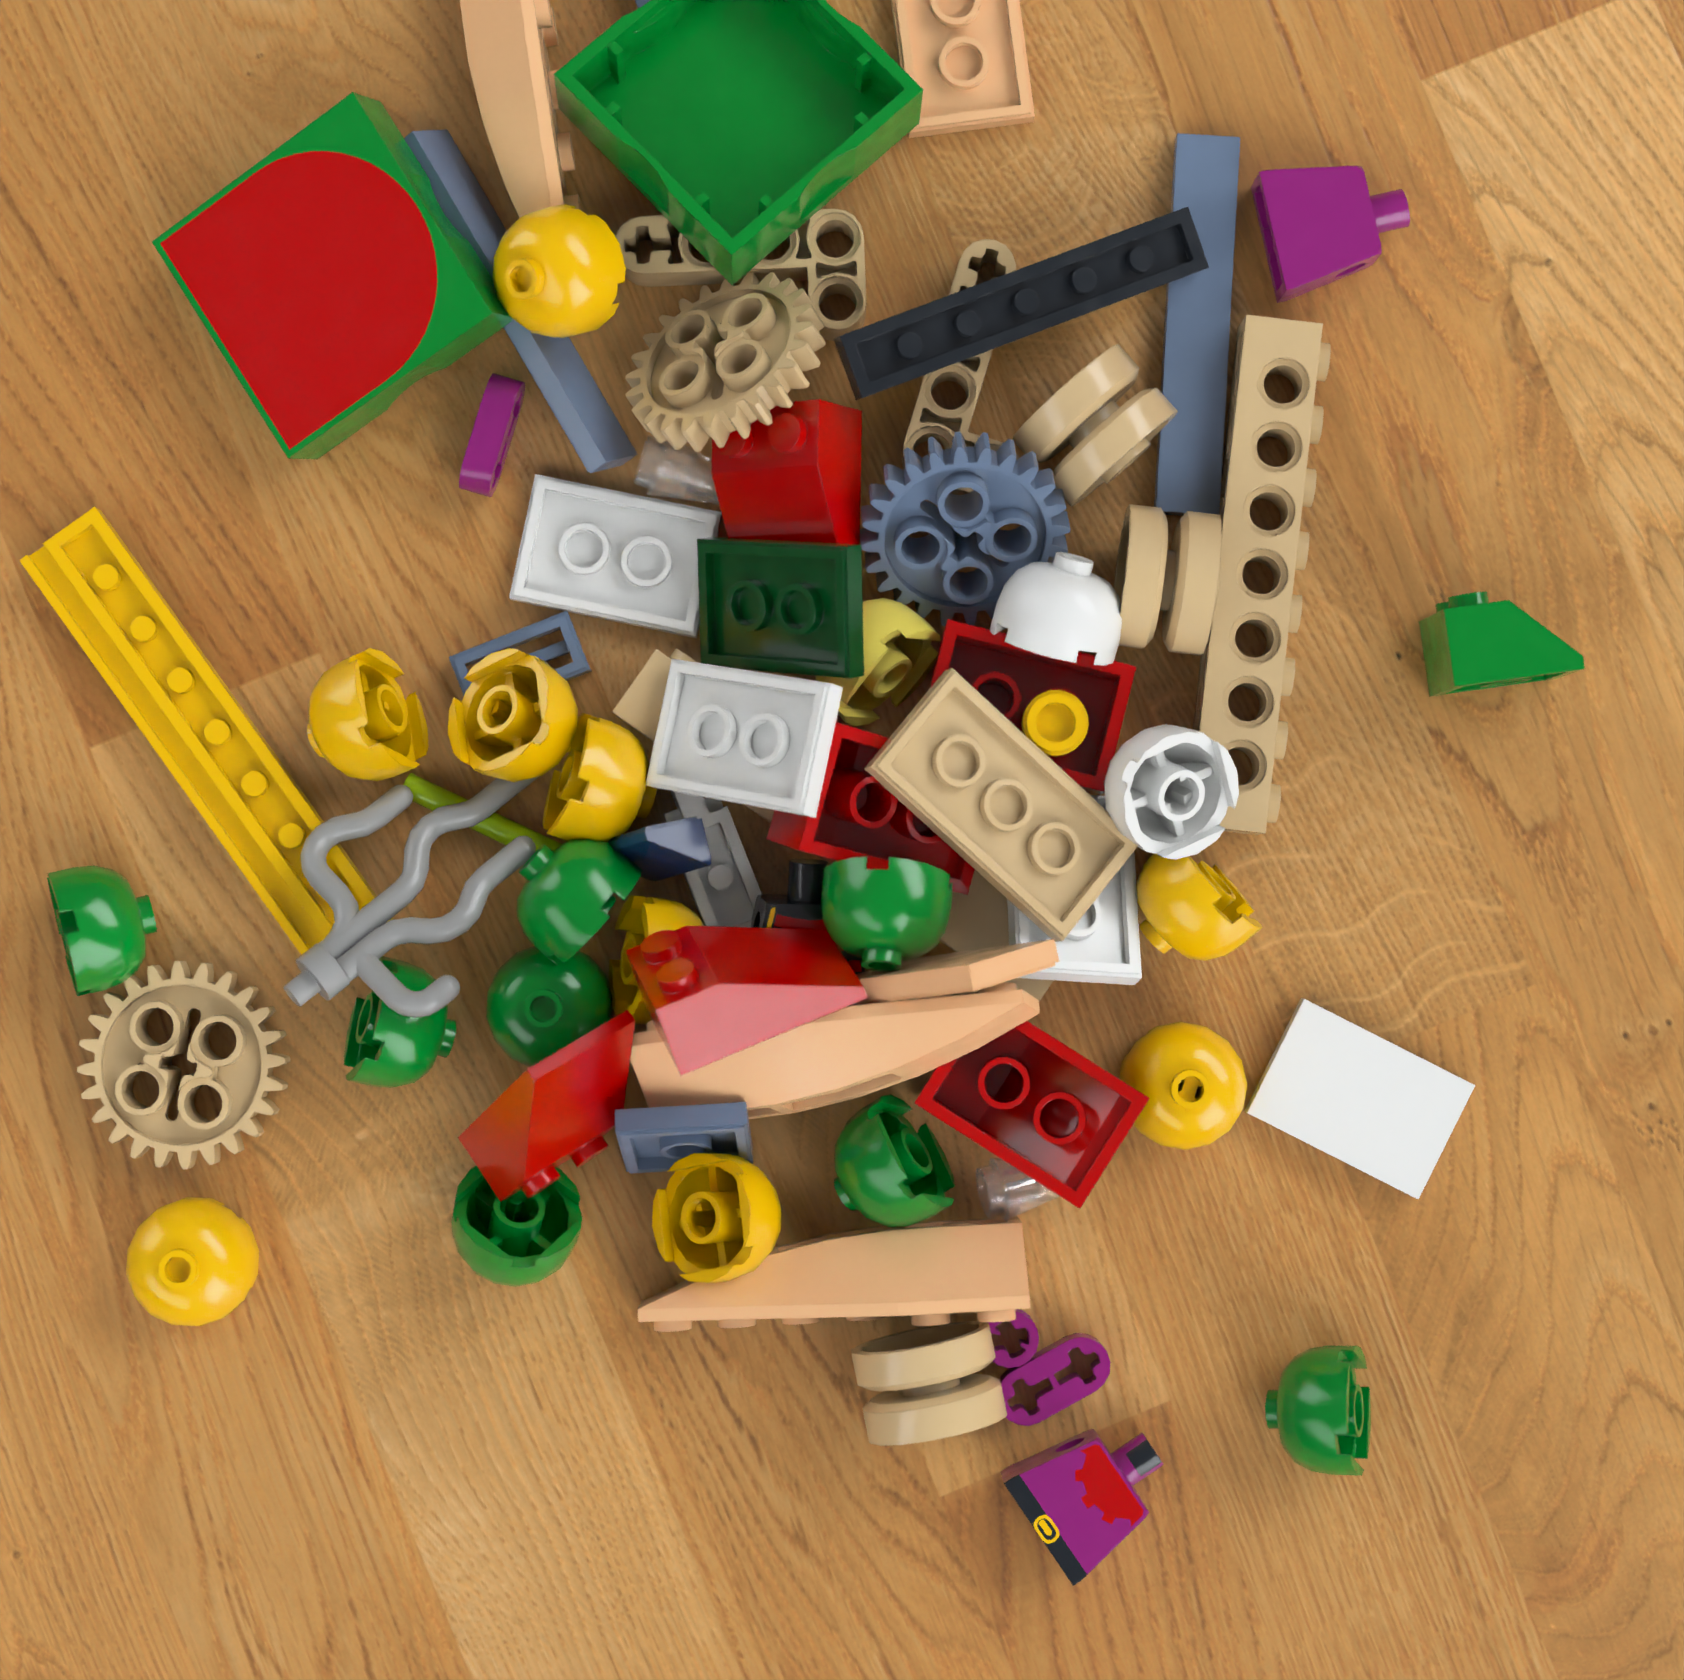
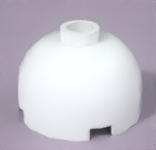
[990,552,1122,665]
[1104,724,1239,860]

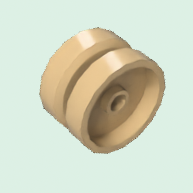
[1012,344,1178,507]
[1113,504,1222,655]
[851,1321,1007,1446]

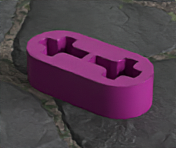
[459,373,525,497]
[999,1333,1111,1426]

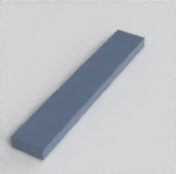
[404,129,638,473]
[1154,133,1240,516]

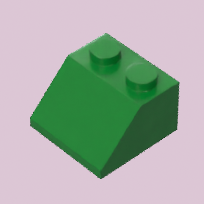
[1419,592,1585,697]

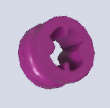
[988,1309,1039,1368]

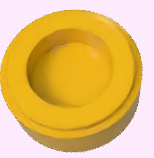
[1022,690,1088,757]

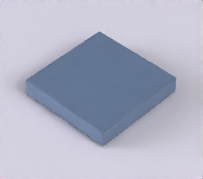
[615,1102,753,1174]

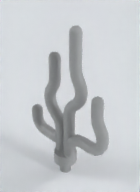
[283,776,539,1018]

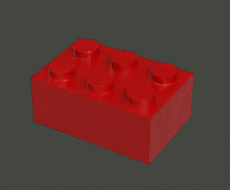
[929,619,1137,795]

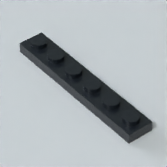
[834,207,1209,400]

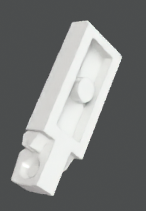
[664,791,762,927]

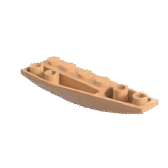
[460,0,582,218]
[630,982,1040,1119]
[638,1217,1030,1332]

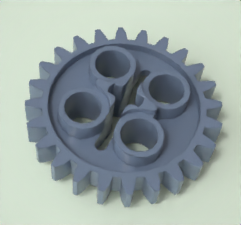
[860,431,1070,626]

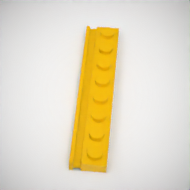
[19,506,394,955]

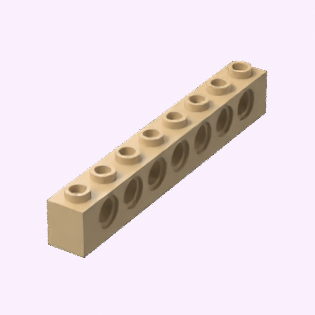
[1193,315,1331,835]

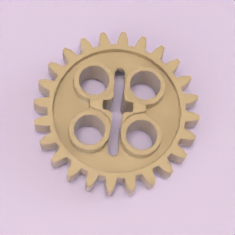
[625,272,825,452]
[77,961,291,1169]

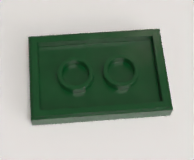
[697,537,864,678]

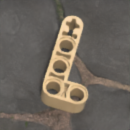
[615,209,866,341]
[902,239,1019,495]

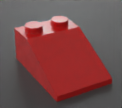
[711,399,862,545]
[766,722,975,895]
[625,925,867,1076]
[458,1010,635,1202]
[914,1021,1150,1209]

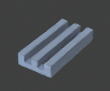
[449,611,592,695]

